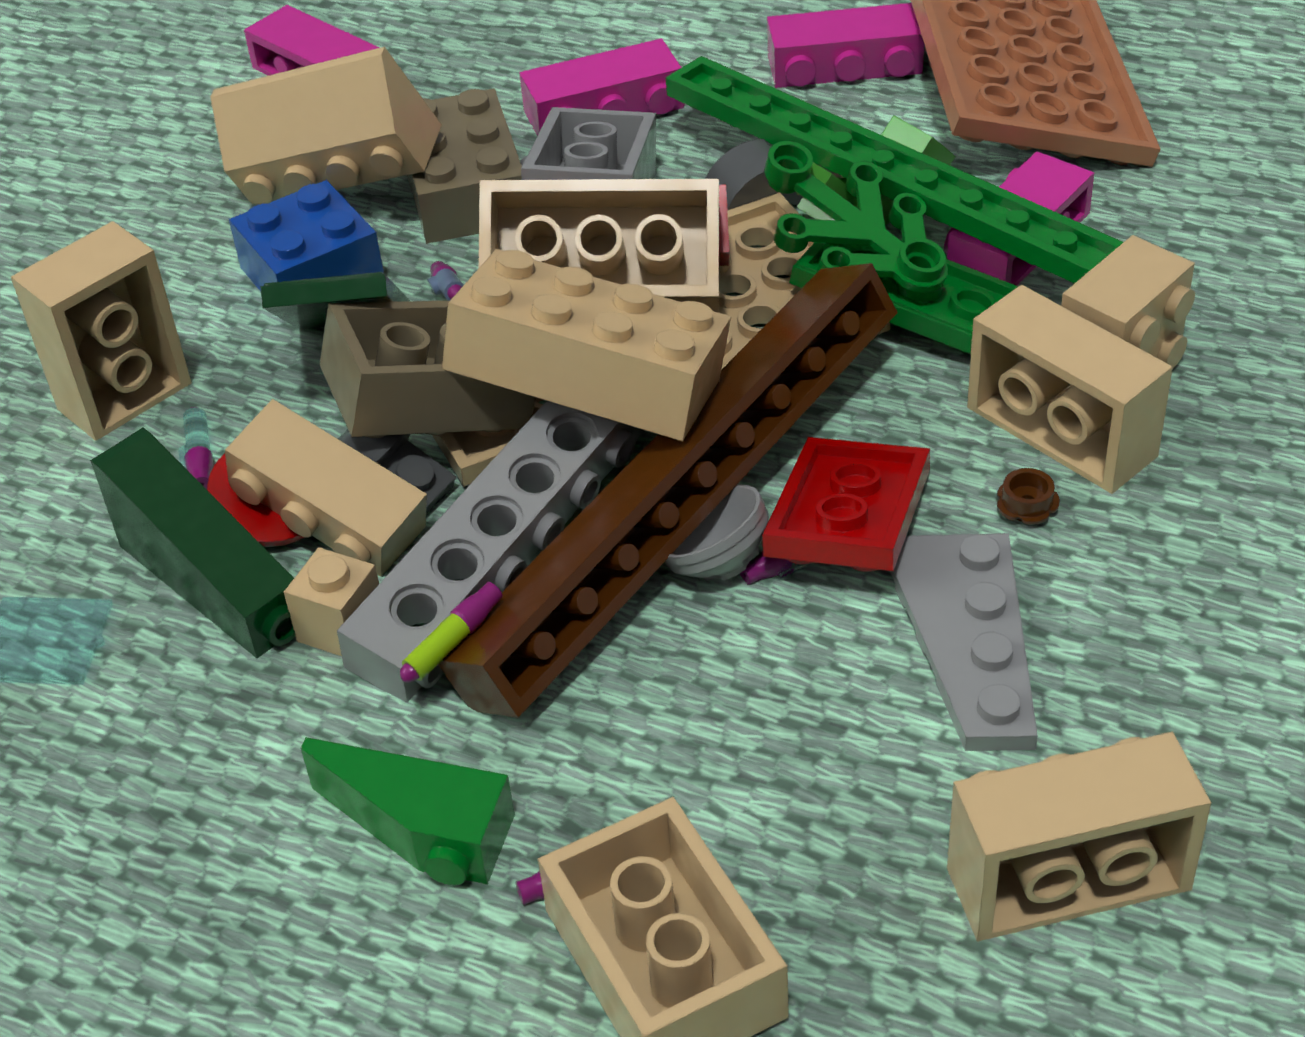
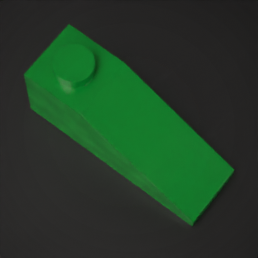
[301,737,515,885]

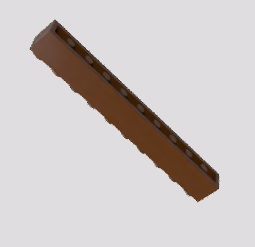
[438,263,898,718]

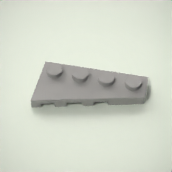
[890,533,1038,751]

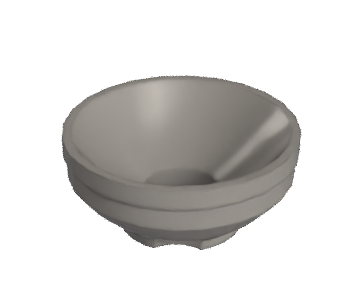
[665,485,769,581]

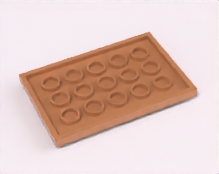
[911,0,1161,167]

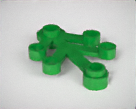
[764,141,948,293]

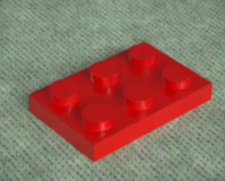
[762,437,930,572]

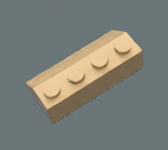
[210,47,442,205]

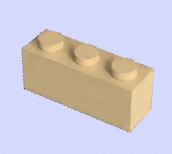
[225,399,427,576]

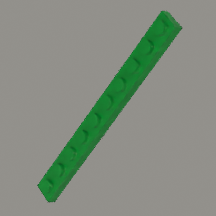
[665,56,1123,284]

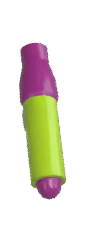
[400,582,503,683]

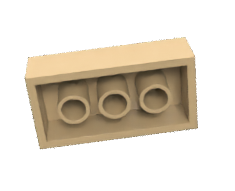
[478,179,719,312]
[442,249,731,441]

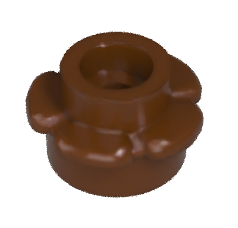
[997,468,1060,525]

